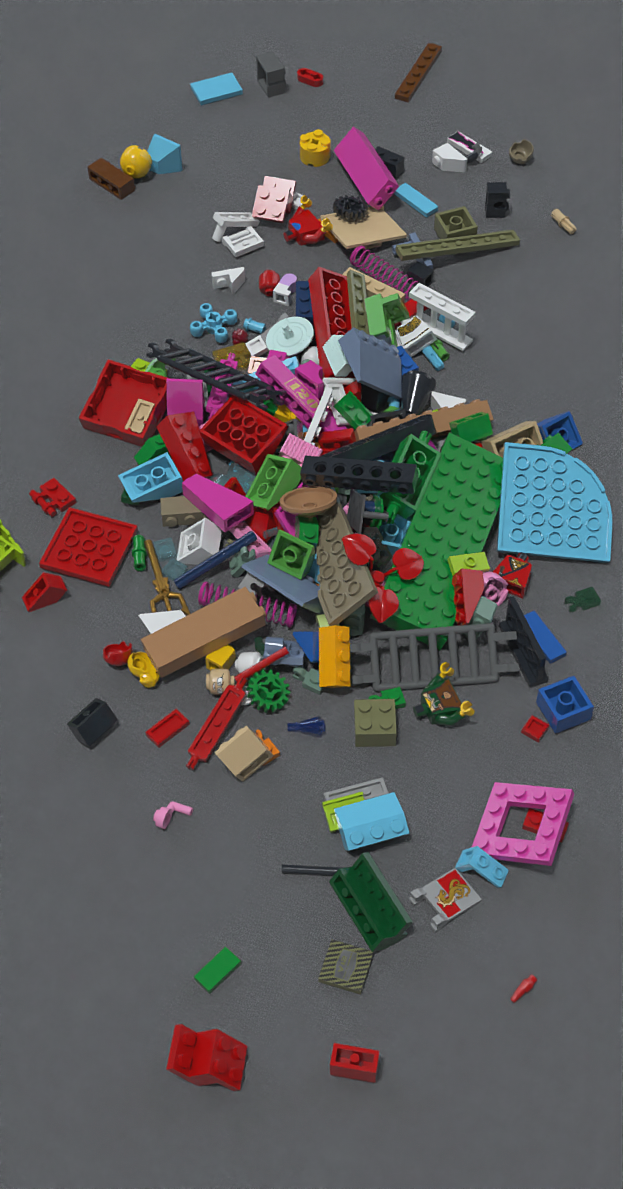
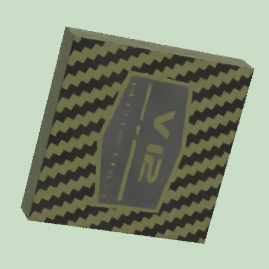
[318,939,374,995]

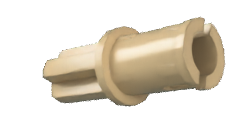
[551,209,577,234]

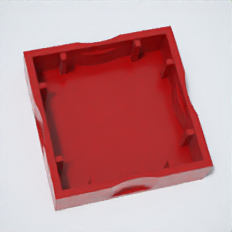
[79,359,171,447]

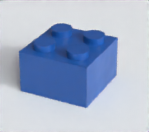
[536,676,594,734]

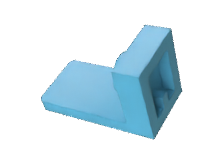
[455,846,508,888]

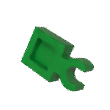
[369,687,406,710]

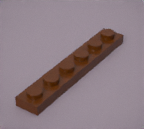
[395,43,442,103]

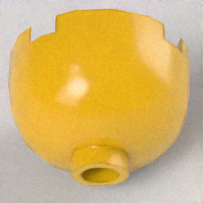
[120,145,152,179]

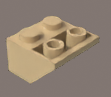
[215,726,274,782]

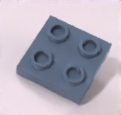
[263,637,305,667]

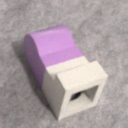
[273,273,297,306]

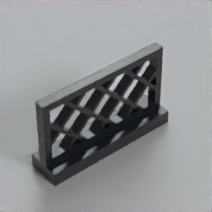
[499,596,548,688]

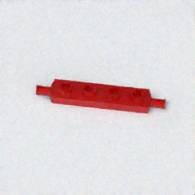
[186,677,247,770]

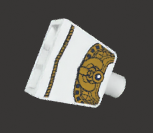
[397,316,437,357]

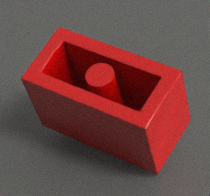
[330,1043,379,1083]

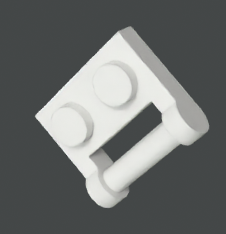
[221,226,264,258]

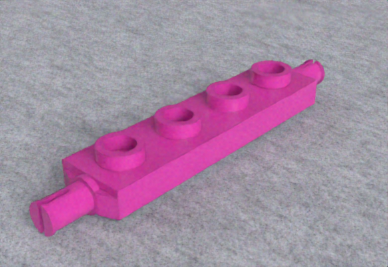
[206,353,238,419]

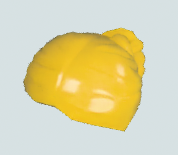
[127,652,159,688]

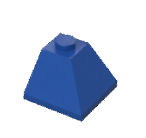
[537,411,583,449]

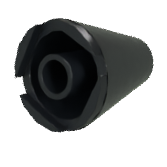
[401,371,436,416]

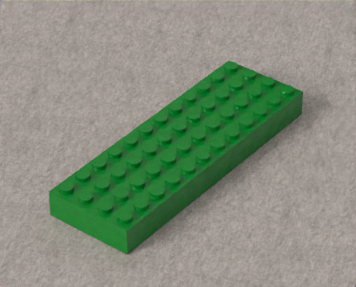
[370,433,503,650]

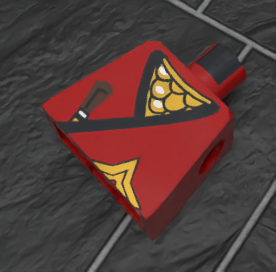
[493,553,532,599]

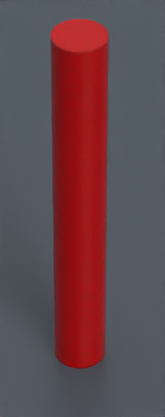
[234,646,289,682]

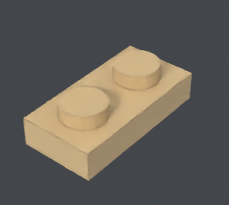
[124,399,155,434]

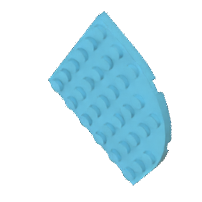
[497,442,612,563]

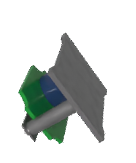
[347,489,389,534]

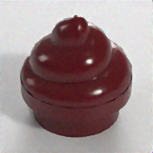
[232,328,249,346]

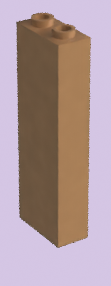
[141,586,266,678]

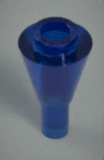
[287,716,325,736]

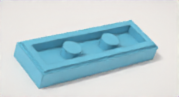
[394,183,438,218]

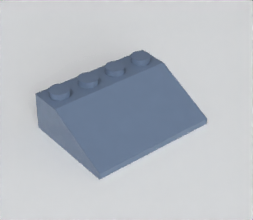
[338,327,402,399]
[242,554,324,614]

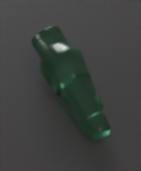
[254,637,265,657]

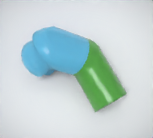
[383,396,400,412]

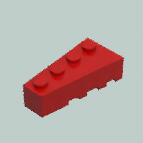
[156,411,212,481]

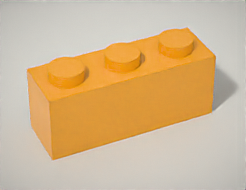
[319,625,350,688]

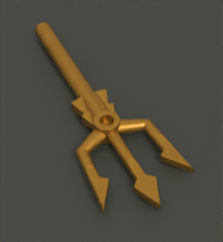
[144,539,190,615]

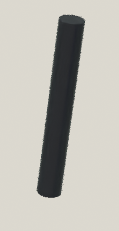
[282,864,344,876]

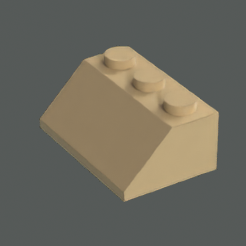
[481,421,543,457]

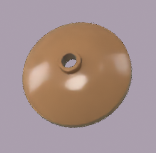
[280,486,337,518]

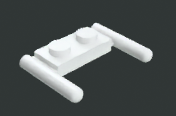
[322,378,370,425]

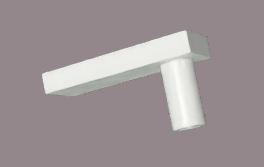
[212,212,260,242]

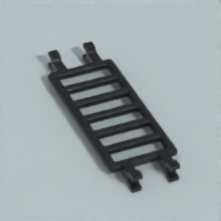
[146,338,287,410]

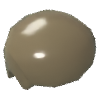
[509,139,534,164]

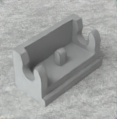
[238,572,276,599]

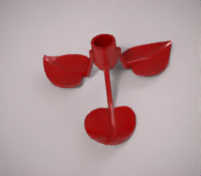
[341,534,424,624]

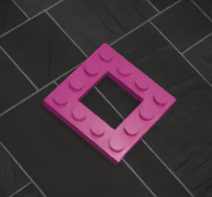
[472,782,574,866]

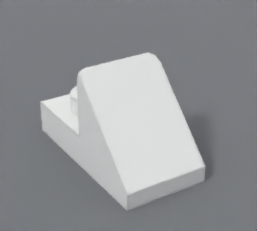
[211,267,245,295]

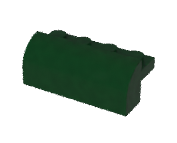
[329,852,413,952]

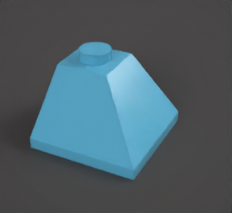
[147,134,183,174]

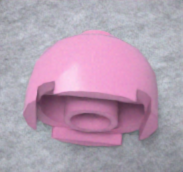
[481,572,508,607]

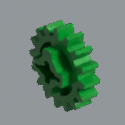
[246,669,290,713]

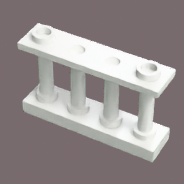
[409,283,476,351]

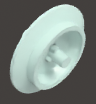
[266,317,314,356]

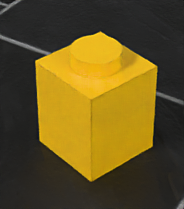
[205,644,236,670]

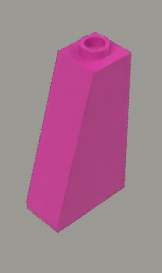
[182,474,254,532]

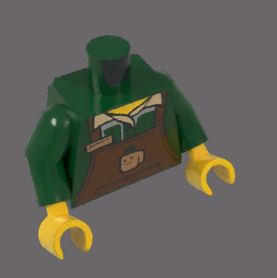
[413,662,475,726]

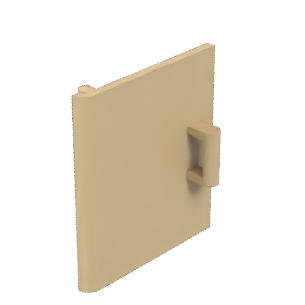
[320,205,407,249]

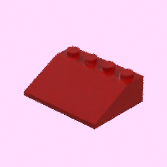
[199,396,288,475]

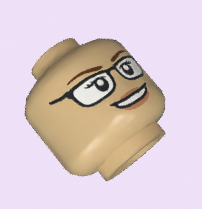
[206,669,234,695]

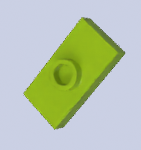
[447,552,490,576]

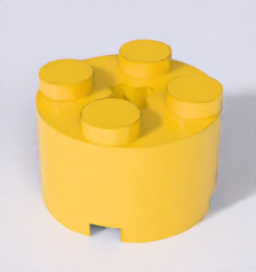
[300,129,331,167]

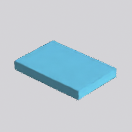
[190,73,243,105]

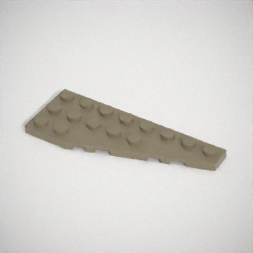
[316,487,378,626]

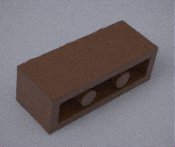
[87,158,135,200]

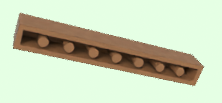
[354,399,494,441]

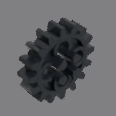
[333,195,368,221]

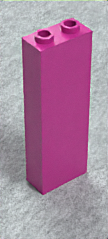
[333,126,399,210]

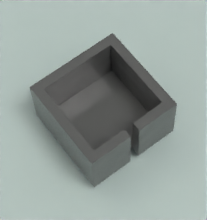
[256,51,286,98]

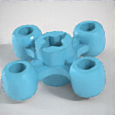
[190,303,238,343]

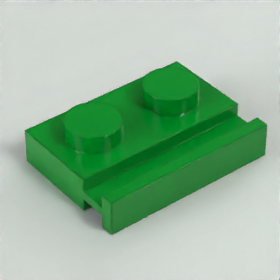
[333,391,373,430]

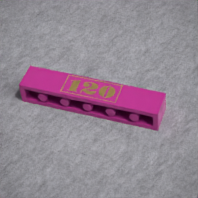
[255,355,347,439]

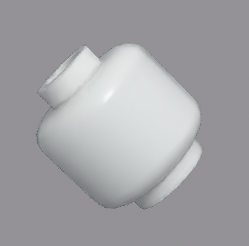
[235,652,266,677]

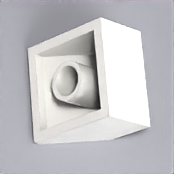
[176,518,222,565]

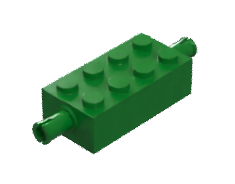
[377,431,441,524]

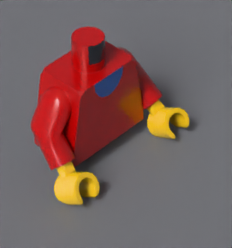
[283,195,333,246]

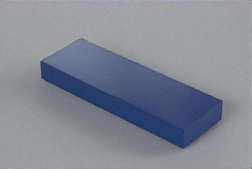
[524,611,567,664]

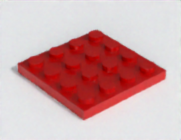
[39,507,138,587]

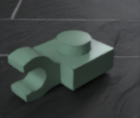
[229,546,256,578]
[293,665,324,695]

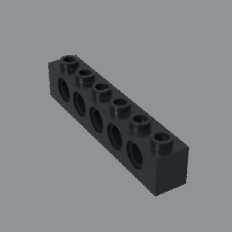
[300,455,418,494]

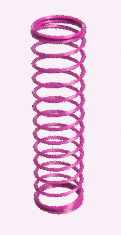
[350,245,418,301]
[198,581,297,628]

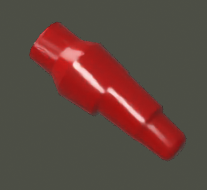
[510,974,538,1003]

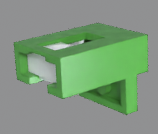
[365,293,410,347]

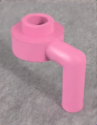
[153,801,193,829]

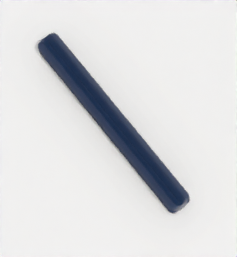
[174,531,257,589]

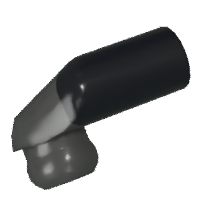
[465,143,482,164]

